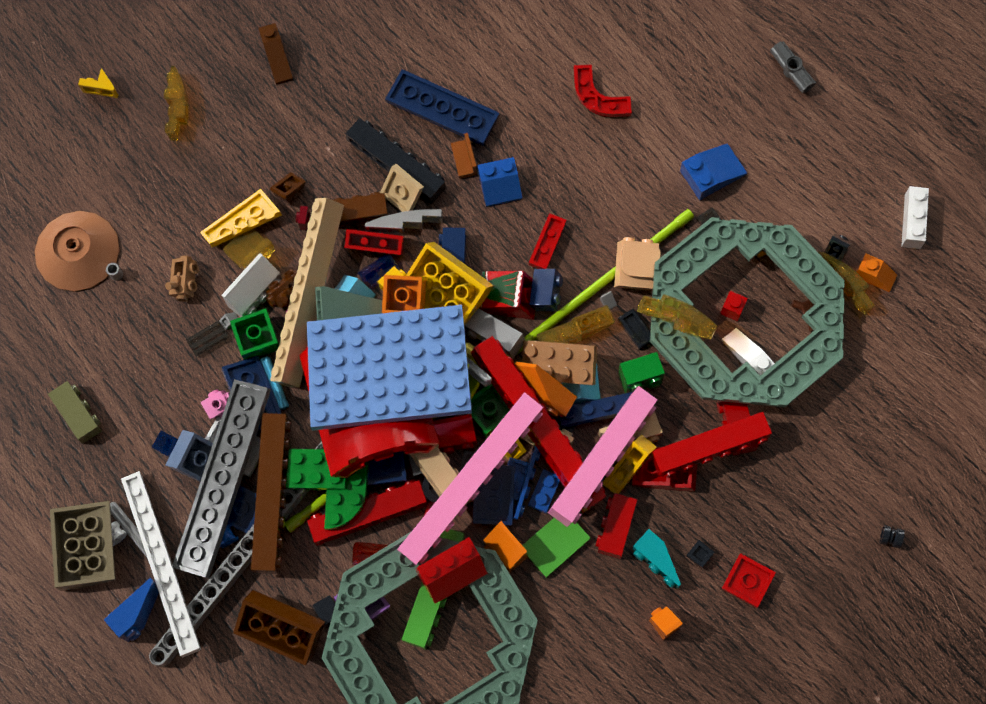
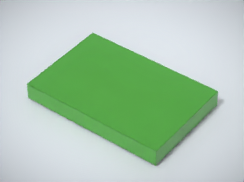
[522,518,591,578]

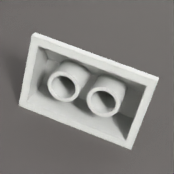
[222,253,282,317]

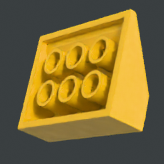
[406,242,494,326]

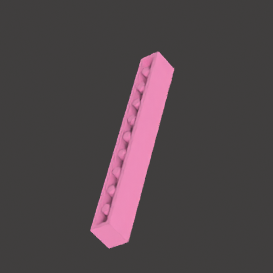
[397,392,543,565]

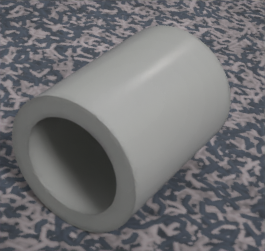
[106,263,123,281]

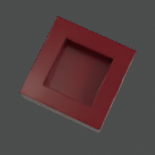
[296,206,310,230]

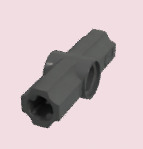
[770,41,816,93]

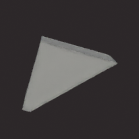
[600,291,617,311]
[219,312,238,330]

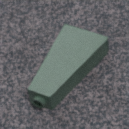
[315,286,382,321]

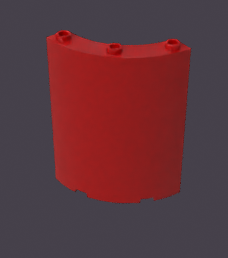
[299,347,440,478]

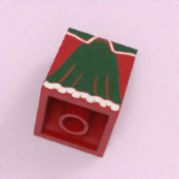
[479,271,535,320]

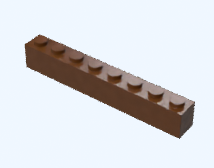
[251,413,292,574]

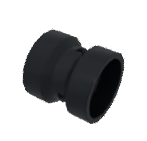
[879,525,905,549]

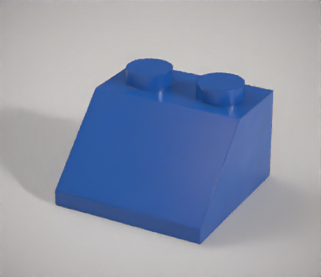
[477,157,522,207]

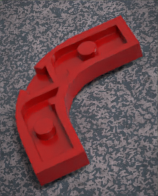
[574,65,632,117]

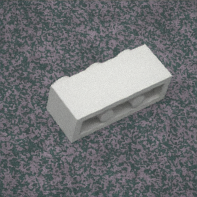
[901,186,929,249]

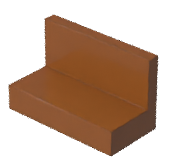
[451,133,477,179]

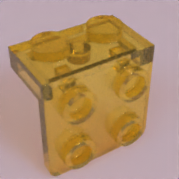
[223,229,275,271]

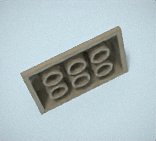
[50,501,116,591]

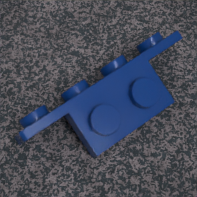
[507,445,541,521]

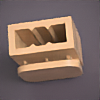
[614,237,660,291]

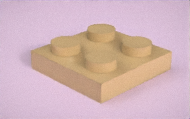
[380,164,424,212]

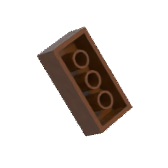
[233,590,325,666]

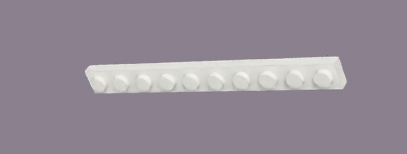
[121,471,201,658]

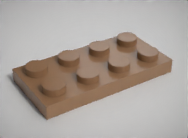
[522,340,597,385]

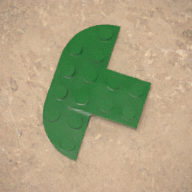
[286,449,369,530]

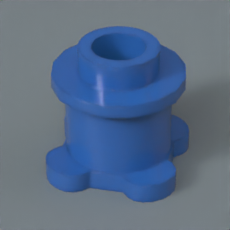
[220,524,239,549]

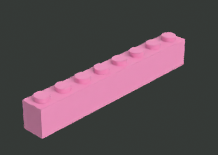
[548,386,657,527]

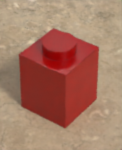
[720,291,748,322]

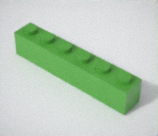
[402,529,465,650]

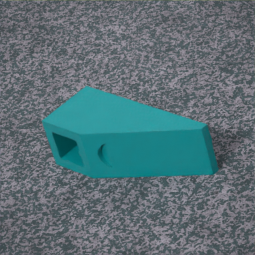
[632,529,681,589]

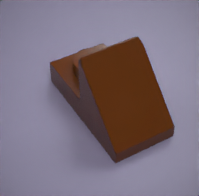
[270,172,306,205]

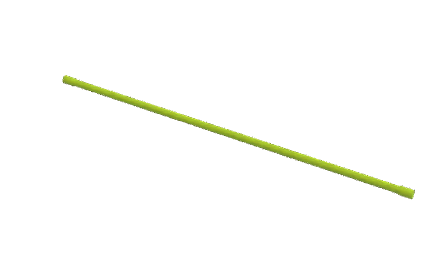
[285,209,694,533]

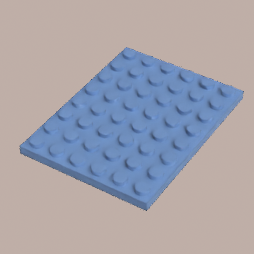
[307,305,472,431]

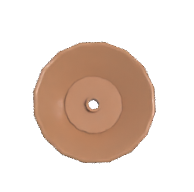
[35,211,120,292]

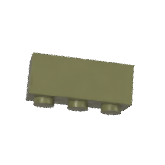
[48,381,102,444]

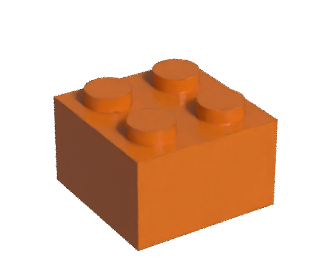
[382,275,427,313]

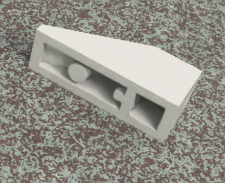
[721,328,775,375]

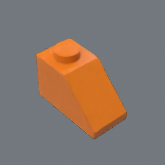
[854,253,897,292]
[649,607,683,640]

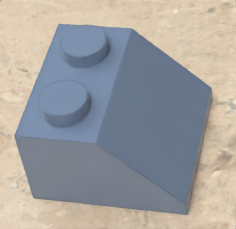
[166,430,213,482]

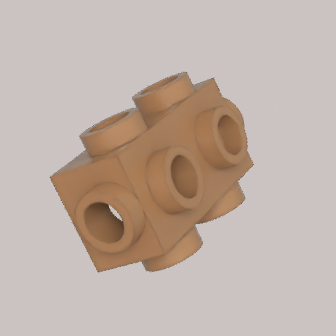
[165,256,199,302]

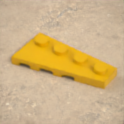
[200,189,282,248]

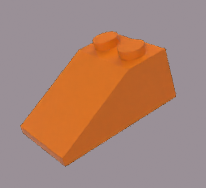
[514,362,577,417]

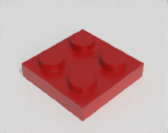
[721,553,776,608]

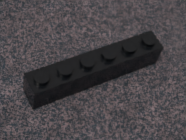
[345,118,446,205]

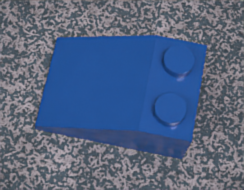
[680,143,747,201]
[104,578,159,642]

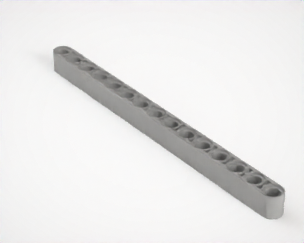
[149,441,324,667]

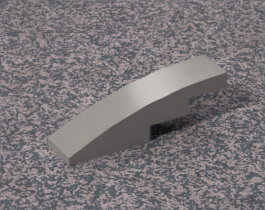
[365,209,443,235]

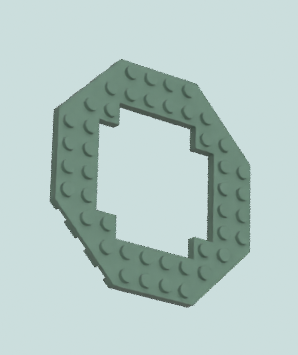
[650,217,845,407]
[322,531,538,704]

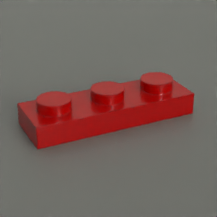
[529,213,567,269]

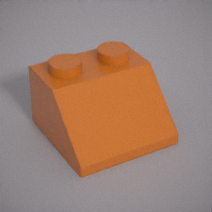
[483,521,528,573]

